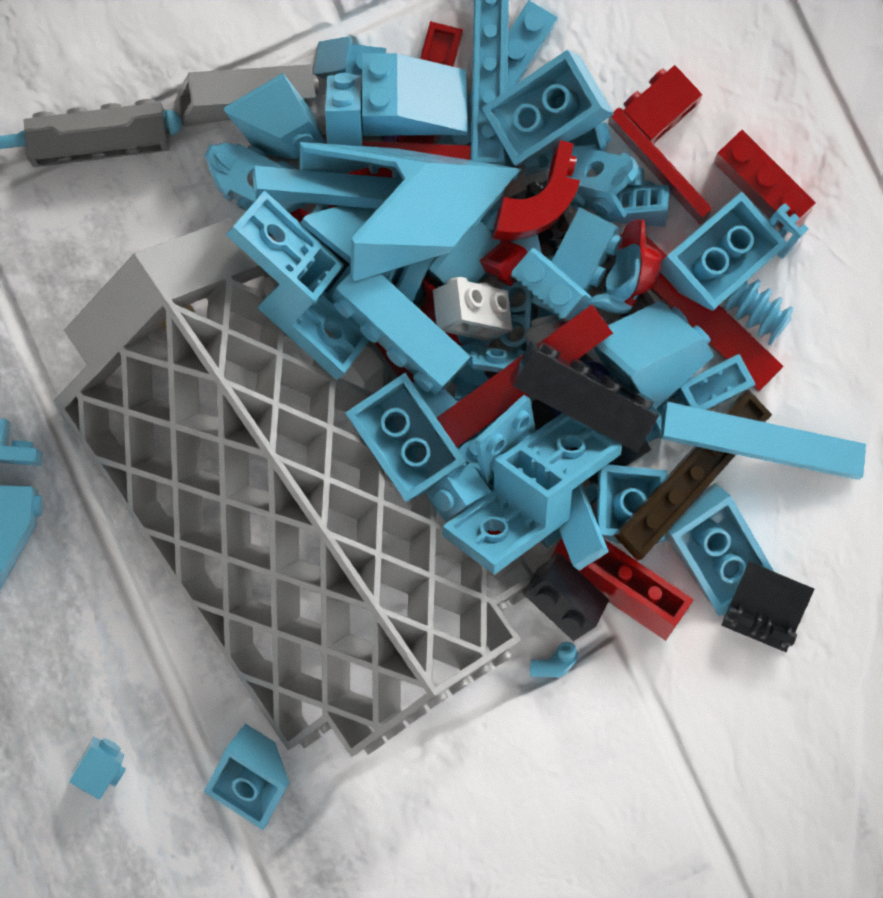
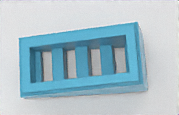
[596,185,669,227]

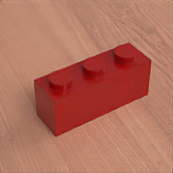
[713,129,816,230]

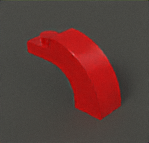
[491,140,580,241]

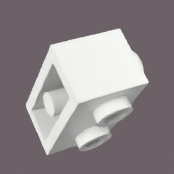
[433,277,512,341]

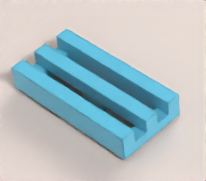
[768,204,809,259]

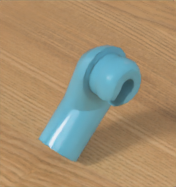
[530,641,578,678]

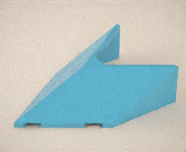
[300,142,522,282]

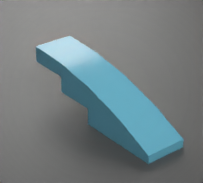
[646,354,756,443]

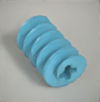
[725,279,794,346]

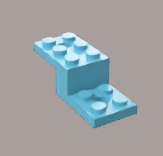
[226,191,369,380]
[442,413,622,575]

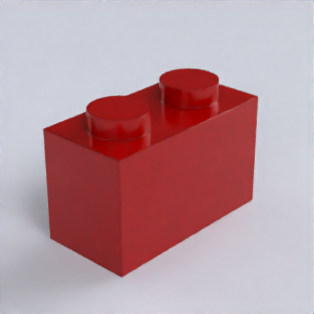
[623,65,703,144]

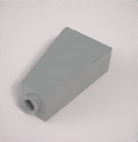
[177,64,319,126]

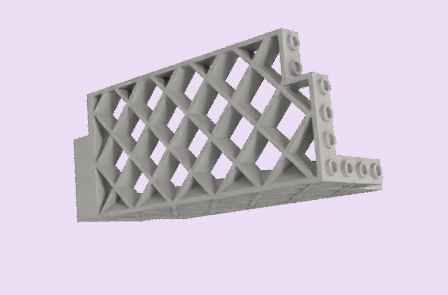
[53,218,534,757]

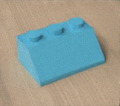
[660,191,788,311]
[345,373,466,503]

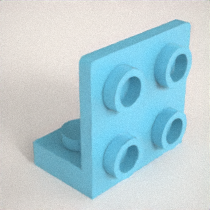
[458,395,536,483]

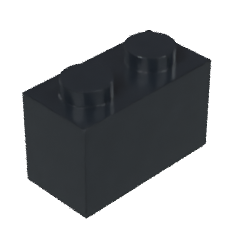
[523,553,609,642]

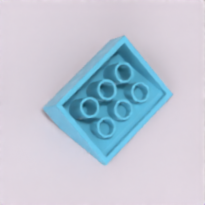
[331,273,471,395]

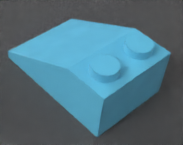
[482,49,614,167]
[362,53,467,136]
[666,483,775,616]

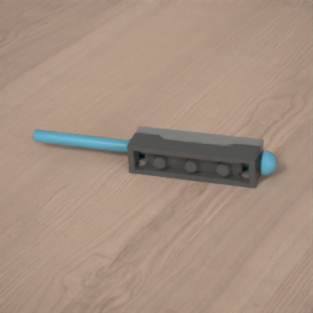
[0,99,182,167]

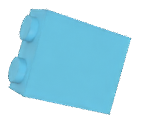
[300,206,377,297]
[593,301,714,409]

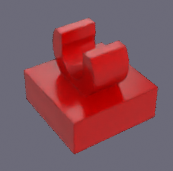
[479,240,527,286]

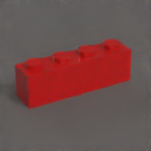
[550,539,694,641]

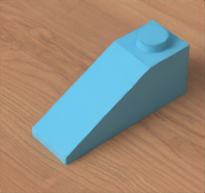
[0,485,43,590]

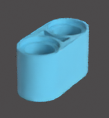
[499,281,537,352]

